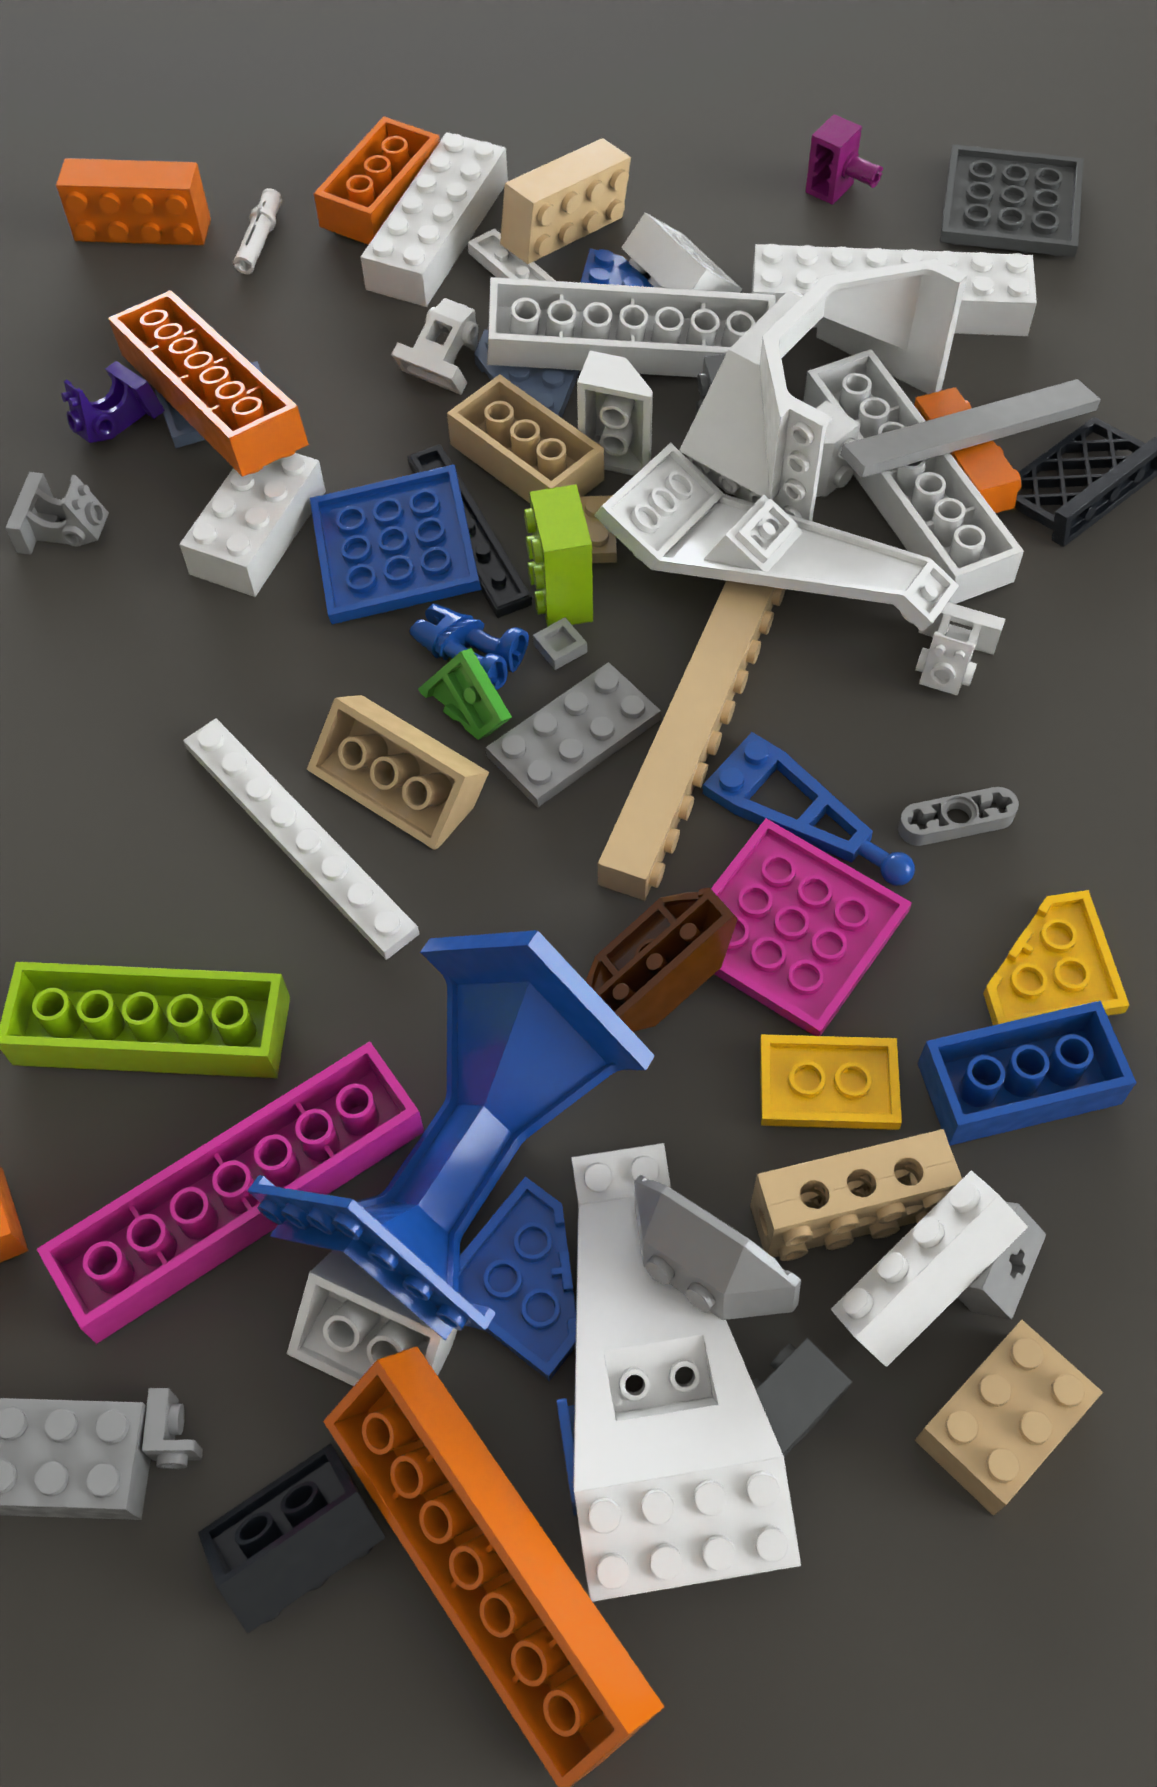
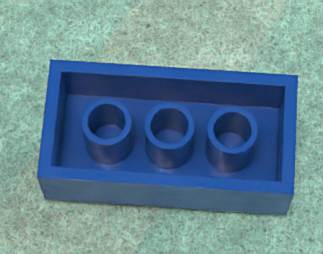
[917,1001,1137,1146]

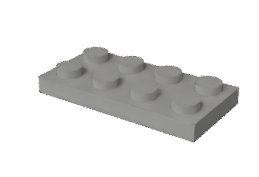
[486,662,661,808]

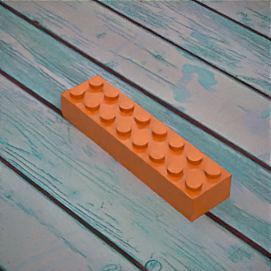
[108,290,309,477]
[323,1346,664,1787]

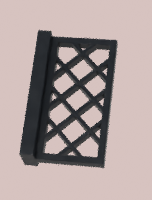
[1014,417,1157,547]

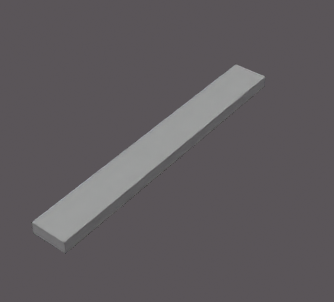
[840,379,1101,478]

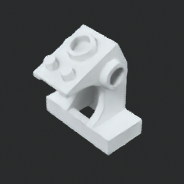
[391,298,479,395]
[915,602,1005,696]

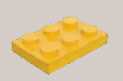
[760,1034,902,1130]

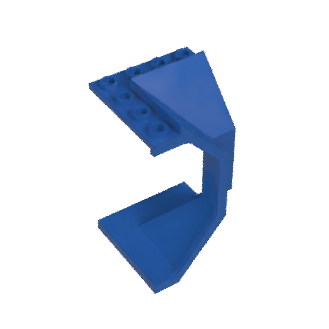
[248,930,655,1341]

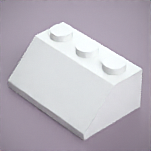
[621,213,742,293]
[577,351,653,476]
[287,1250,457,1386]

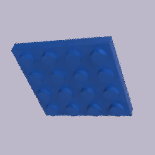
[310,464,481,624]

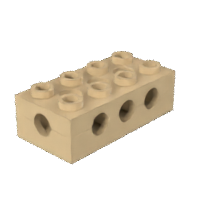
[750,1129,962,1261]

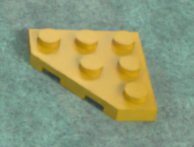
[983,890,1130,1025]

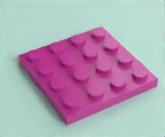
[711,818,912,1036]

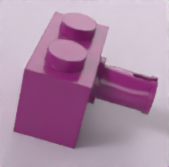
[805,114,883,205]

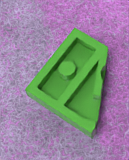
[418,648,512,740]

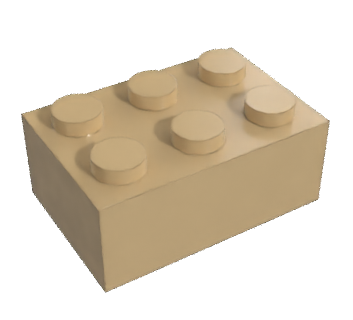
[915,1320,1103,1516]

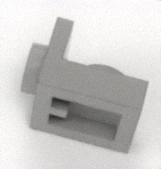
[142,1388,203,1469]

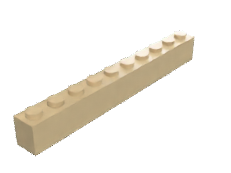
[598,581,786,901]

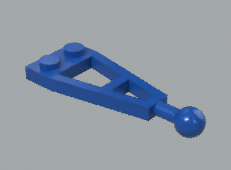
[703,732,915,886]

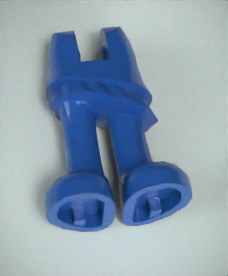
[410,603,529,690]

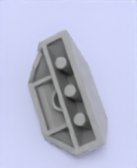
[634,1175,801,1320]

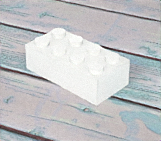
[179,453,326,597]

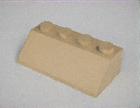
[307,695,489,850]

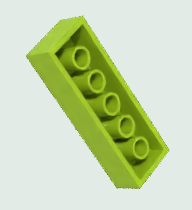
[0,962,290,1078]

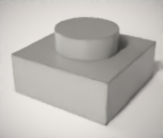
[533,618,587,670]

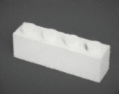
[831,1170,1028,1367]

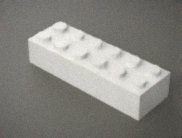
[361,132,508,307]

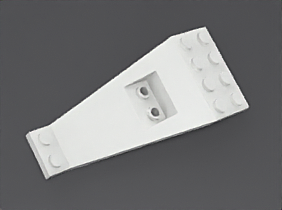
[594,443,959,632]
[571,1143,801,1602]

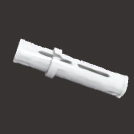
[233,188,283,274]

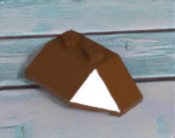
[586,887,738,1032]

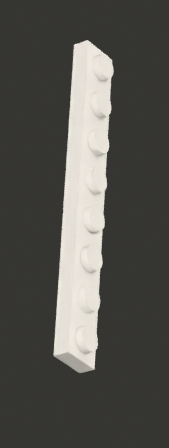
[183,718,420,960]

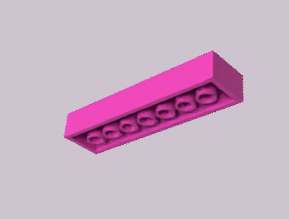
[36,1041,424,1344]

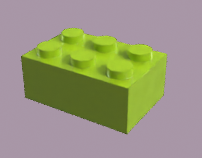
[524,484,593,627]

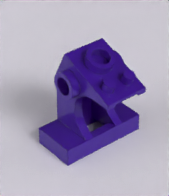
[61,361,165,443]

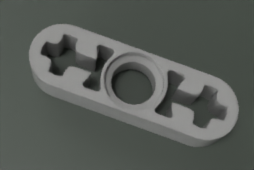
[898,787,1019,846]

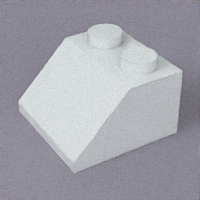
[816,400,860,497]

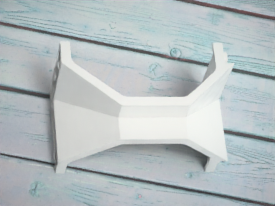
[679,259,968,521]

